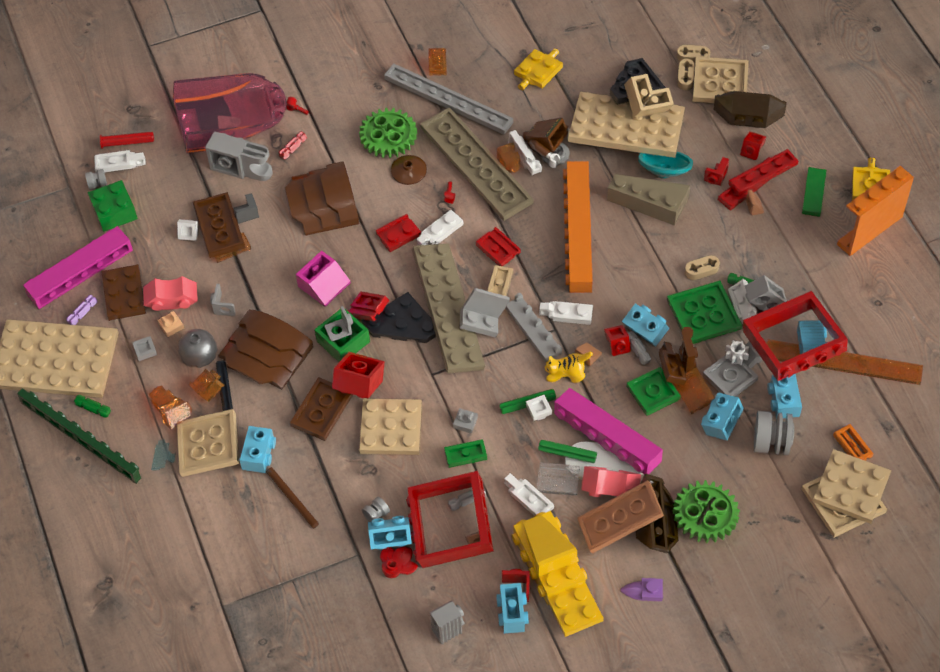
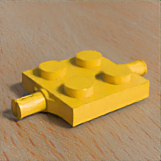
[514,48,563,91]
[852,157,890,200]

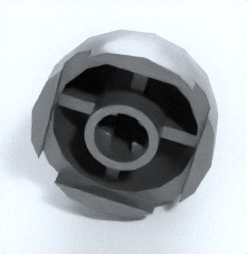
[178,329,217,368]

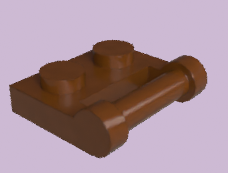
[679,327,698,377]

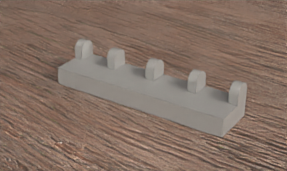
[505,293,562,363]

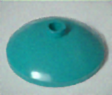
[638,152,693,178]

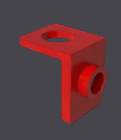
[502,568,530,602]

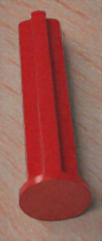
[100,132,154,149]

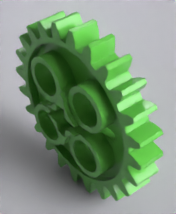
[359,108,417,158]
[673,480,740,543]

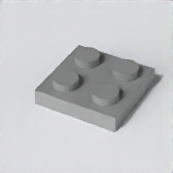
[702,355,758,397]

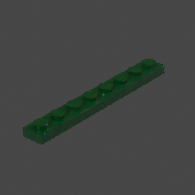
[17,388,141,484]

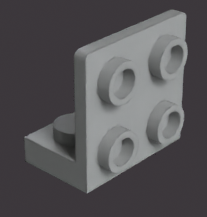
[460,288,510,337]

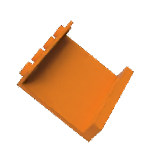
[837,166,914,256]

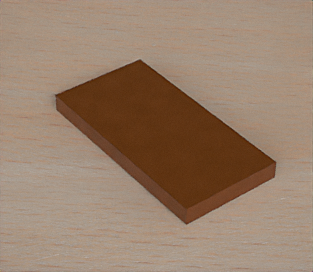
[193,192,245,258]

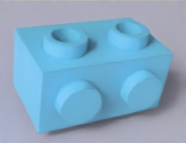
[622,303,669,347]
[767,374,802,419]
[701,393,744,440]
[240,426,276,473]
[368,516,412,549]
[496,583,529,634]

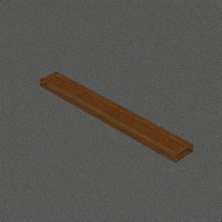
[767,339,923,385]

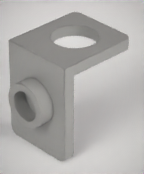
[210,284,236,316]
[325,306,353,341]

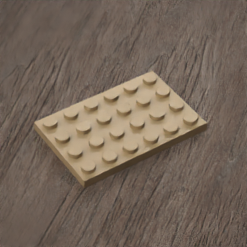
[568,92,685,158]
[0,320,119,398]

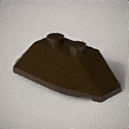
[713,91,787,128]
[635,474,679,553]

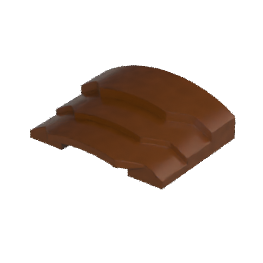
[285,161,359,236]
[218,309,314,390]

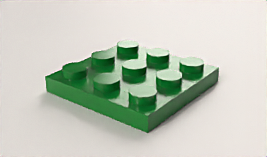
[667,280,742,344]

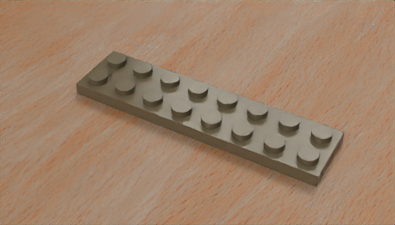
[420,107,533,221]
[412,243,485,373]

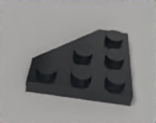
[610,58,666,105]
[362,292,436,343]

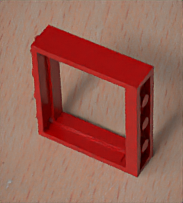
[743,291,848,381]
[406,471,494,568]

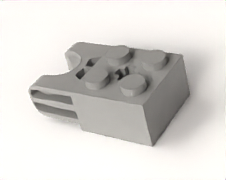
[205,131,273,181]

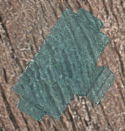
[151,439,176,471]

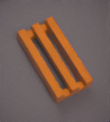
[833,424,873,461]

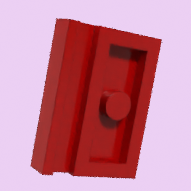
[376,214,421,252]
[476,227,521,266]
[347,291,389,321]

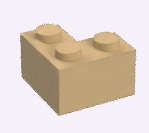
[624,74,674,118]

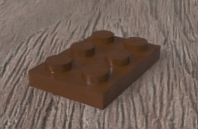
[101,264,146,321]
[290,377,353,441]

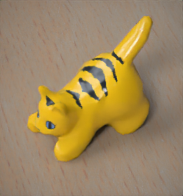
[544,351,593,383]

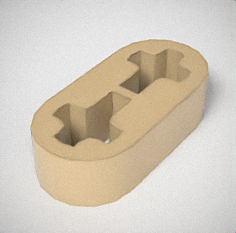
[677,45,711,63]
[677,59,695,90]
[685,256,720,280]

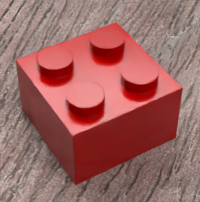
[332,352,385,399]

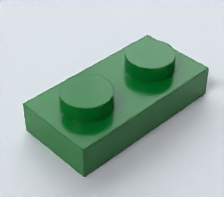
[444,439,487,468]

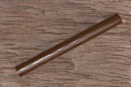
[266,467,319,529]

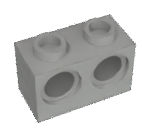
[745,275,787,311]

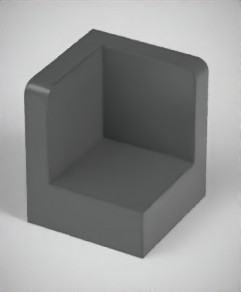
[233,193,259,224]

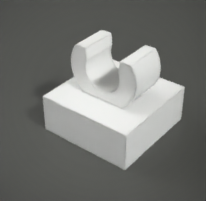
[177,219,198,241]
[526,395,552,421]

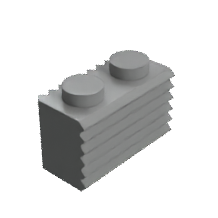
[430,600,465,644]

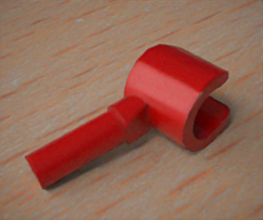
[286,97,309,115]
[444,181,456,204]

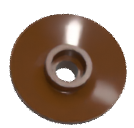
[391,155,427,185]

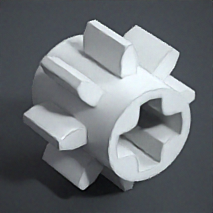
[725,340,749,365]

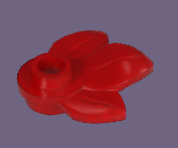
[380,546,418,578]

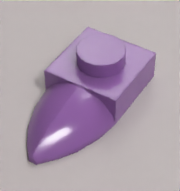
[621,578,663,601]

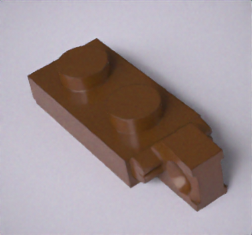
[659,341,687,385]

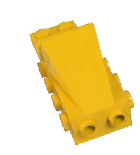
[511,511,603,637]

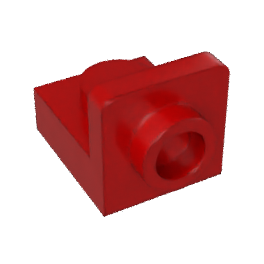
[740,131,766,160]
[704,157,729,186]
[604,325,631,356]

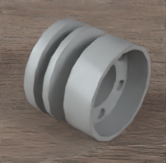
[754,411,794,456]

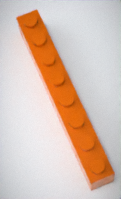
[563,161,592,293]

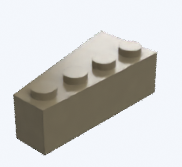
[607,174,690,225]

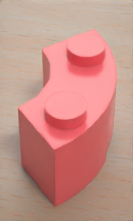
[143,276,198,311]
[581,466,641,497]

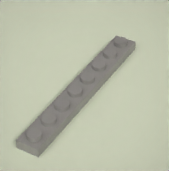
[384,63,513,135]

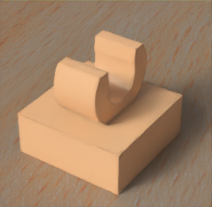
[158,311,184,337]

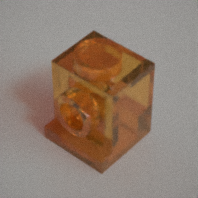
[429,48,447,76]
[497,142,521,173]
[188,369,224,402]
[149,385,181,419]
[158,397,192,429]

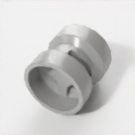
[85,169,107,190]
[362,497,390,522]

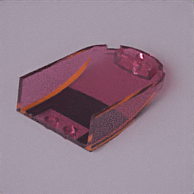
[173,73,286,153]

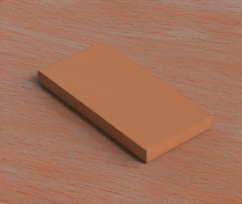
[578,480,664,554]

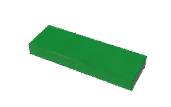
[802,167,827,217]

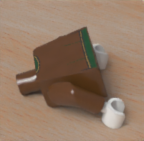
[523,118,570,168]

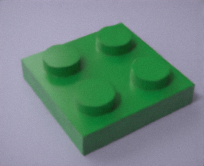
[626,367,681,416]

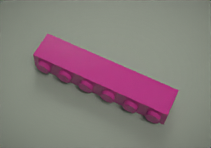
[23,226,133,309]
[554,388,663,475]

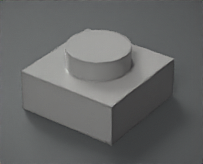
[132,336,157,361]

